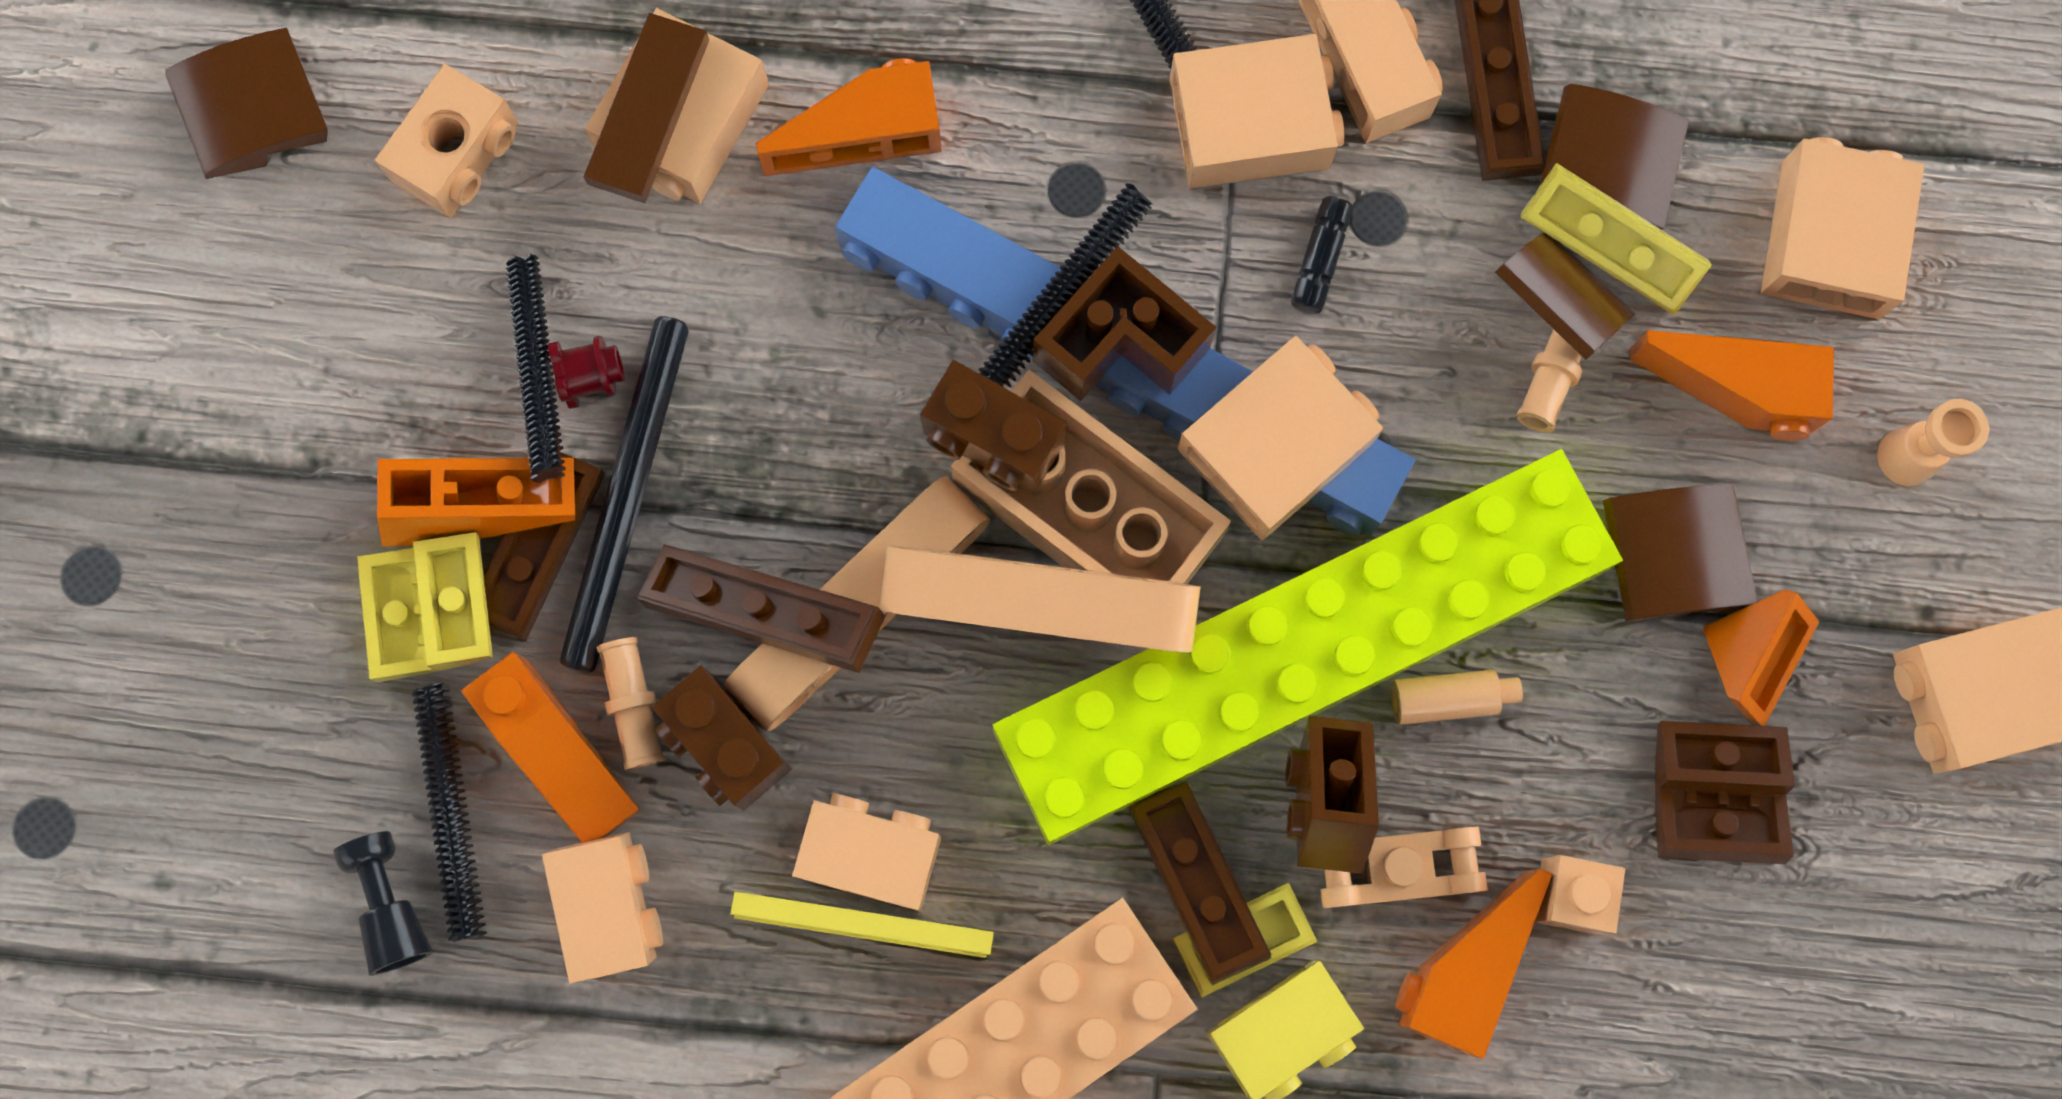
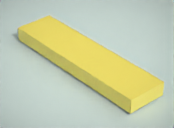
[730,891,994,958]

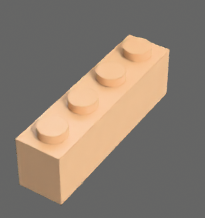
[1298,0,1443,144]

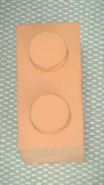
[792,793,941,912]
[542,832,663,984]

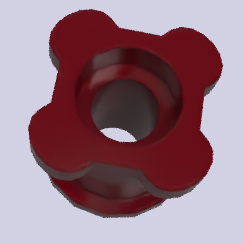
[548,336,625,409]

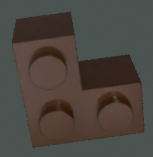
[1033,246,1217,401]

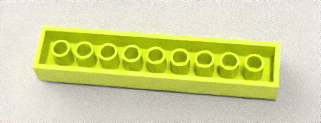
[992,449,1623,846]

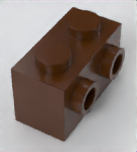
[920,360,1067,495]
[651,665,792,811]
[1285,716,1379,874]

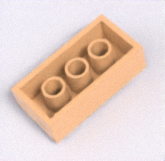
[951,370,1231,584]

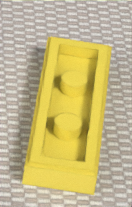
[1521,163,1712,315]

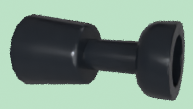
[333,831,433,976]

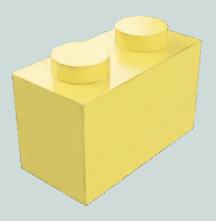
[1205,961,1364,1099]

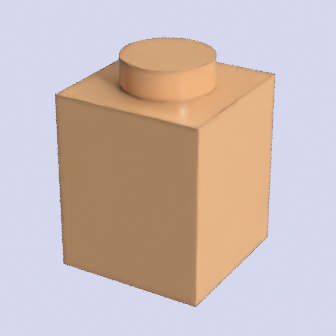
[1535,855,1626,934]

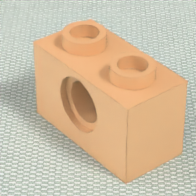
[374,63,518,219]

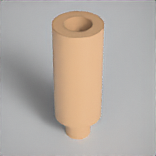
[1391,669,1523,725]

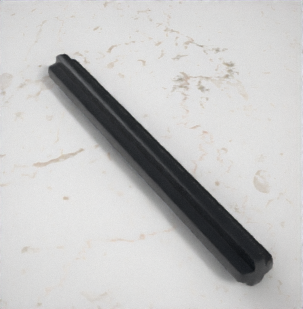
[560,316,689,673]

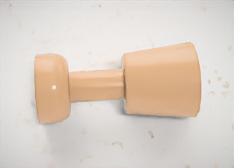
[1877,399,1990,487]

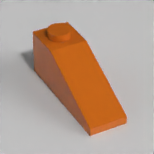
[756,58,942,176]
[1630,330,1834,441]
[377,458,575,547]
[460,651,641,843]
[1395,869,1552,1059]

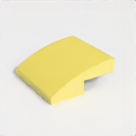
[357,532,493,682]

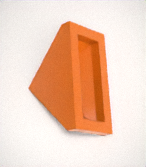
[1702,589,1819,726]

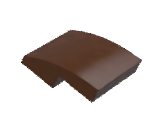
[165,27,328,179]
[1540,84,1689,230]
[1495,233,1635,360]
[1603,483,1758,622]
[1655,721,1795,864]

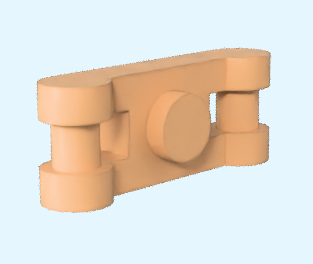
[1320,827,1488,909]

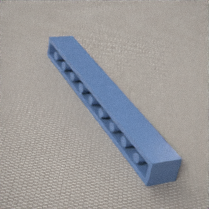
[835,166,1416,536]

